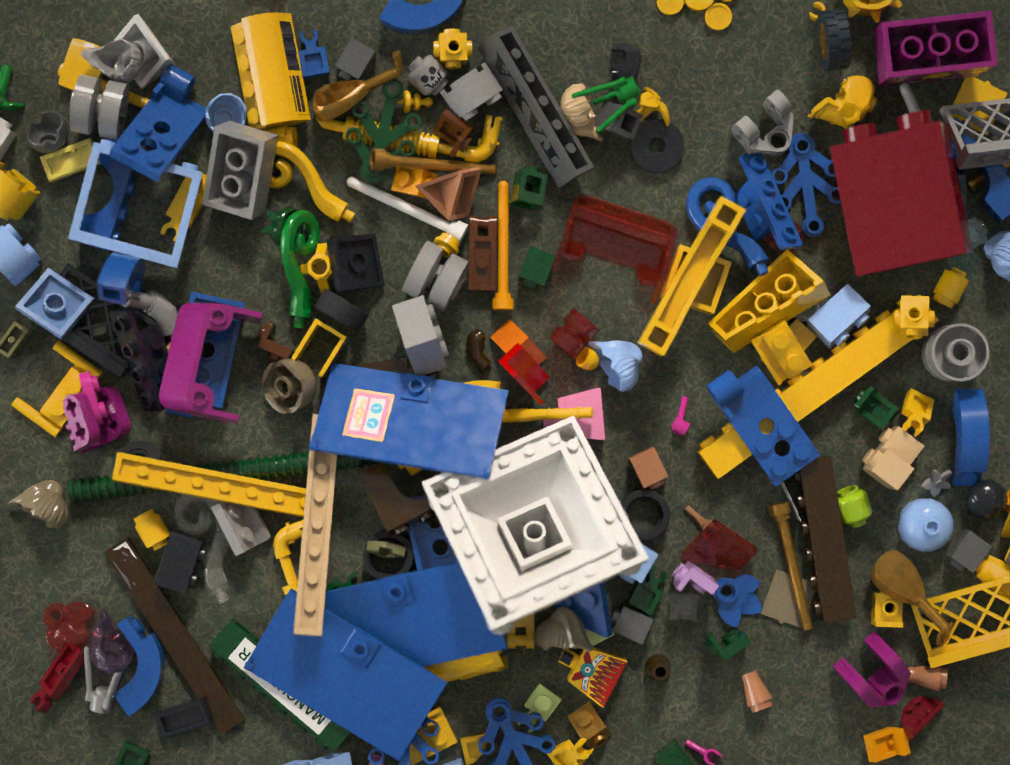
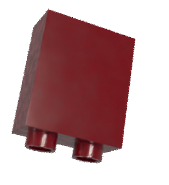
[830,110,973,276]

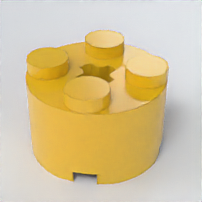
[0,162,40,221]

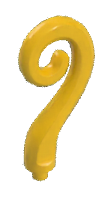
[270,141,356,223]

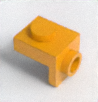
[391,167,437,200]
[863,727,911,763]

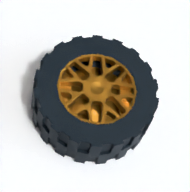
[817,8,852,71]

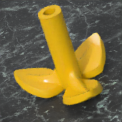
[636,87,670,127]

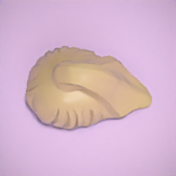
[560,83,603,142]

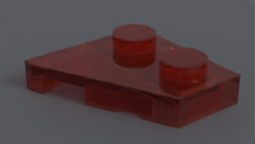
[682,519,757,570]

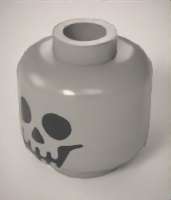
[408,55,449,96]

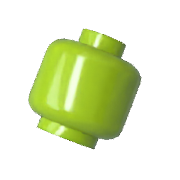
[837,485,873,528]

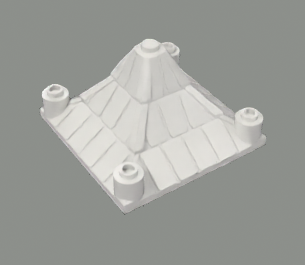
[422,416,648,634]

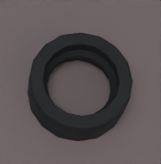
[315,289,369,333]
[620,488,670,541]
[362,530,414,580]

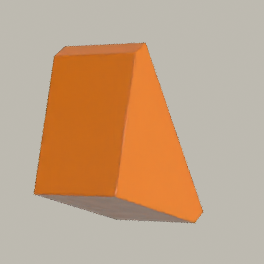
[490,319,547,365]

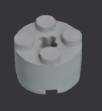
[440,62,503,121]

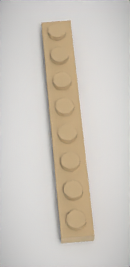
[293,414,337,637]

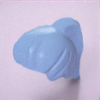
[984,230,1010,281]
[588,340,643,392]

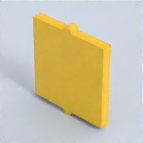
[951,77,1007,136]

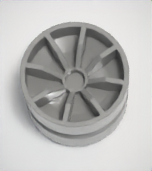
[69,74,129,140]
[402,240,469,312]
[922,323,989,382]

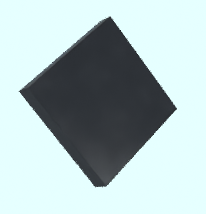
[326,233,385,293]

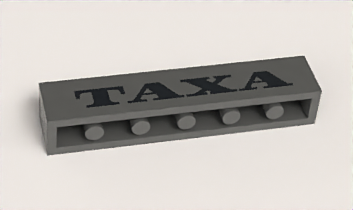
[477,26,594,189]

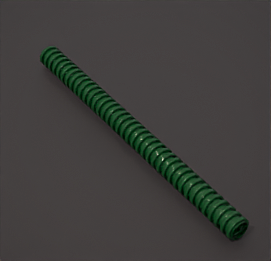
[68,450,389,503]

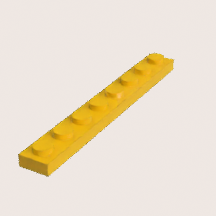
[112,452,334,517]

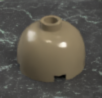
[262,358,317,414]

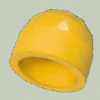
[576,347,600,371]

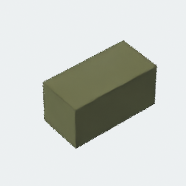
[0,321,32,359]

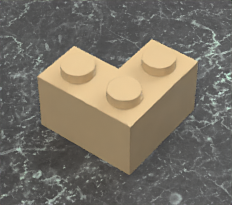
[861,426,924,491]

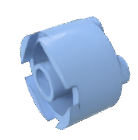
[0,223,41,287]

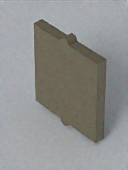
[760,569,816,628]

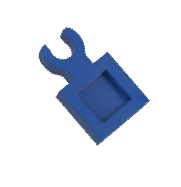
[298,29,330,80]

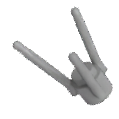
[84,646,128,714]

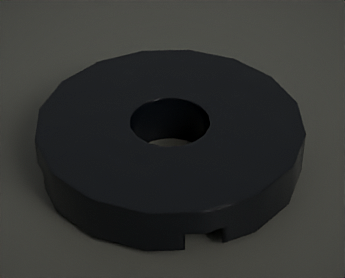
[630,119,684,173]

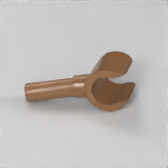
[684,505,719,537]

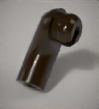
[466,329,491,371]

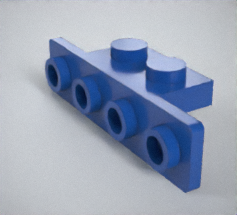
[735,153,803,250]

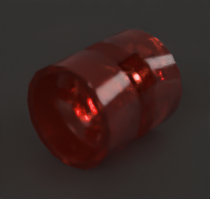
[549,308,600,359]

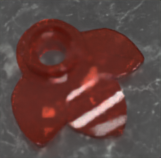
[43,602,95,652]

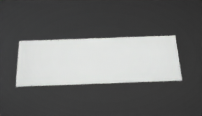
[781,482,801,521]

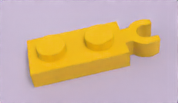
[161,174,207,241]

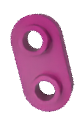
[79,371,108,425]

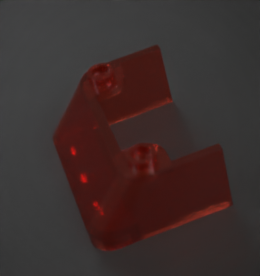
[551,195,677,304]

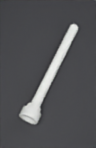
[347,177,468,243]

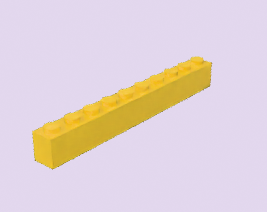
[697,293,939,479]

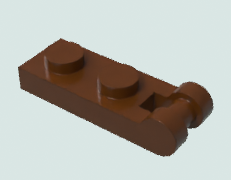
[468,215,497,291]

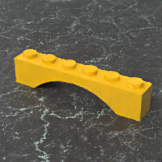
[637,196,746,356]

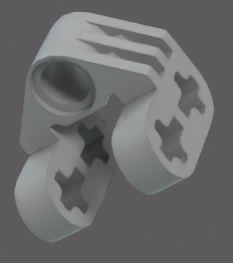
[731,89,794,156]

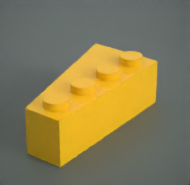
[708,250,830,353]

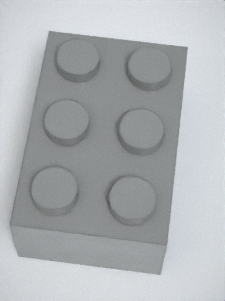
[202,121,279,220]

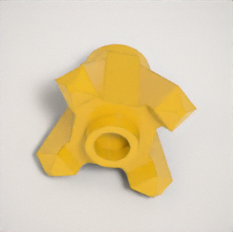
[300,243,333,295]

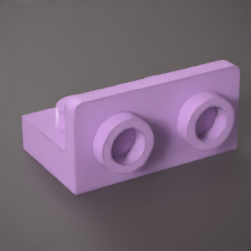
[672,560,719,595]

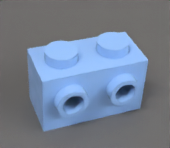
[807,284,871,349]

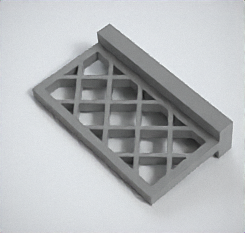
[940,98,1010,170]

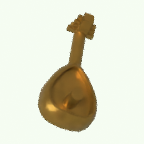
[313,50,404,121]
[870,550,954,646]

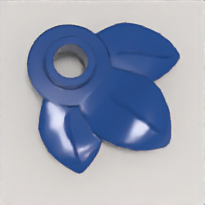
[713,574,762,627]

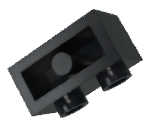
[154,530,208,594]

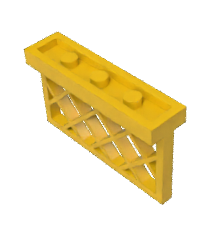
[911,575,1010,668]

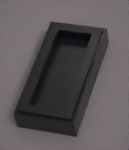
[154,696,214,739]

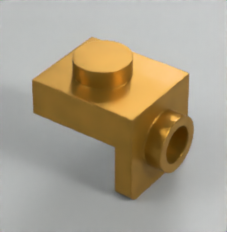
[567,702,612,749]

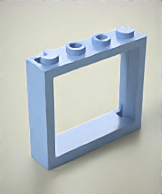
[68,139,203,268]

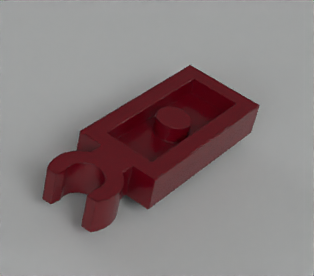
[30,639,84,714]

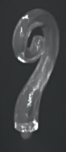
[174,494,230,604]

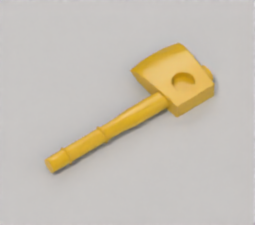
[57,38,149,109]
[465,380,594,423]

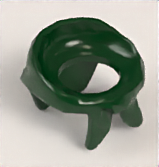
[261,206,303,246]

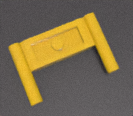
[11,340,103,438]

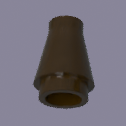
[644,654,671,681]

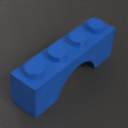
[949,117,1010,224]
[76,138,137,252]

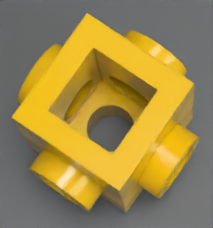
[433,29,472,70]
[895,296,935,339]

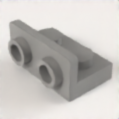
[211,502,271,556]

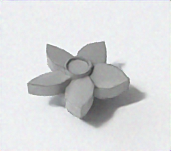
[922,470,952,498]

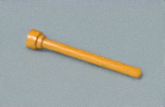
[492,181,514,311]

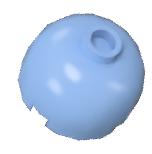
[898,498,954,552]

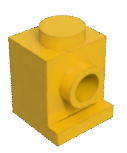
[871,591,903,628]

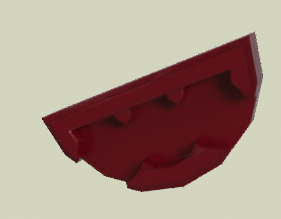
[901,696,945,740]

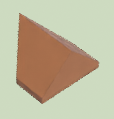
[415,167,482,221]

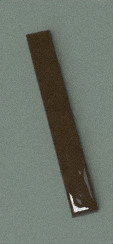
[104,537,245,735]

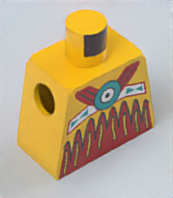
[558,647,627,707]

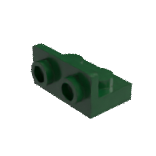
[704,629,752,661]

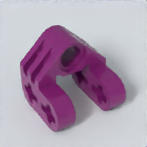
[63,386,131,453]
[833,631,911,708]

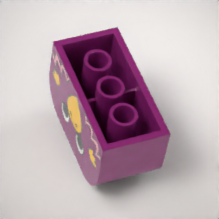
[873,10,998,87]

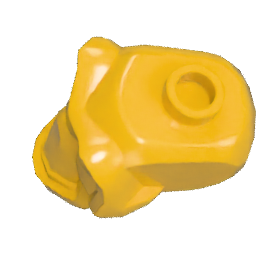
[808,75,877,129]

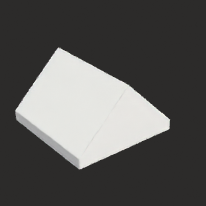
[114,14,175,89]

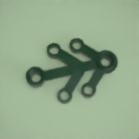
[346,79,422,183]

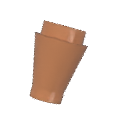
[908,665,947,691]
[741,670,773,713]

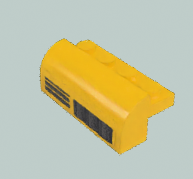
[230,13,311,130]

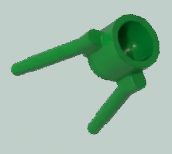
[571,76,642,133]

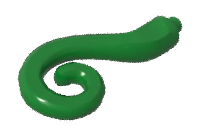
[280,209,320,329]

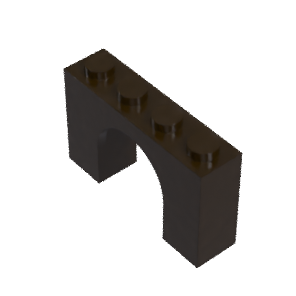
[358,462,436,537]

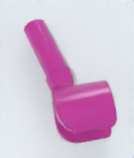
[671,396,690,436]
[685,740,723,765]

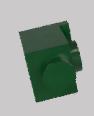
[508,166,548,211]

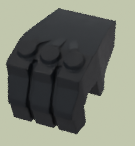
[611,42,642,80]

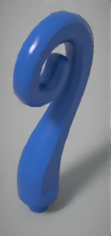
[686,177,769,277]

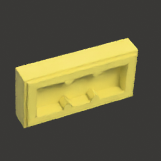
[40,138,101,183]

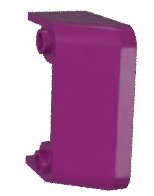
[159,303,262,425]

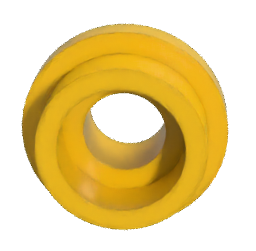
[433,233,460,258]

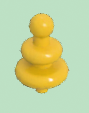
[396,90,433,113]

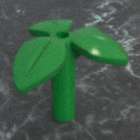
[0,65,25,111]

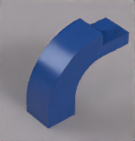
[379,0,463,35]
[97,252,146,305]
[951,389,990,486]
[113,615,165,716]

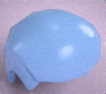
[205,93,247,133]

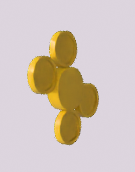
[657,0,733,31]

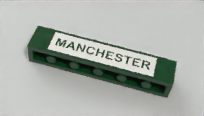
[209,618,350,752]

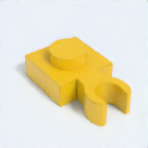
[901,388,934,437]
[547,738,594,765]

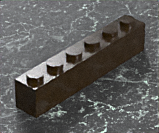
[792,456,857,623]

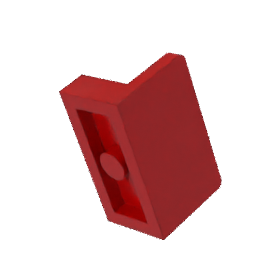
[498,343,550,406]

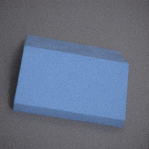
[15,268,94,339]

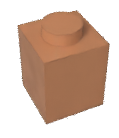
[628,447,668,490]

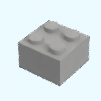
[392,295,449,376]

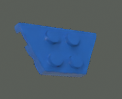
[554,581,613,637]

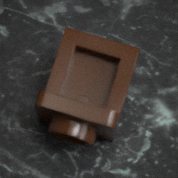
[433,109,474,158]
[256,322,294,361]

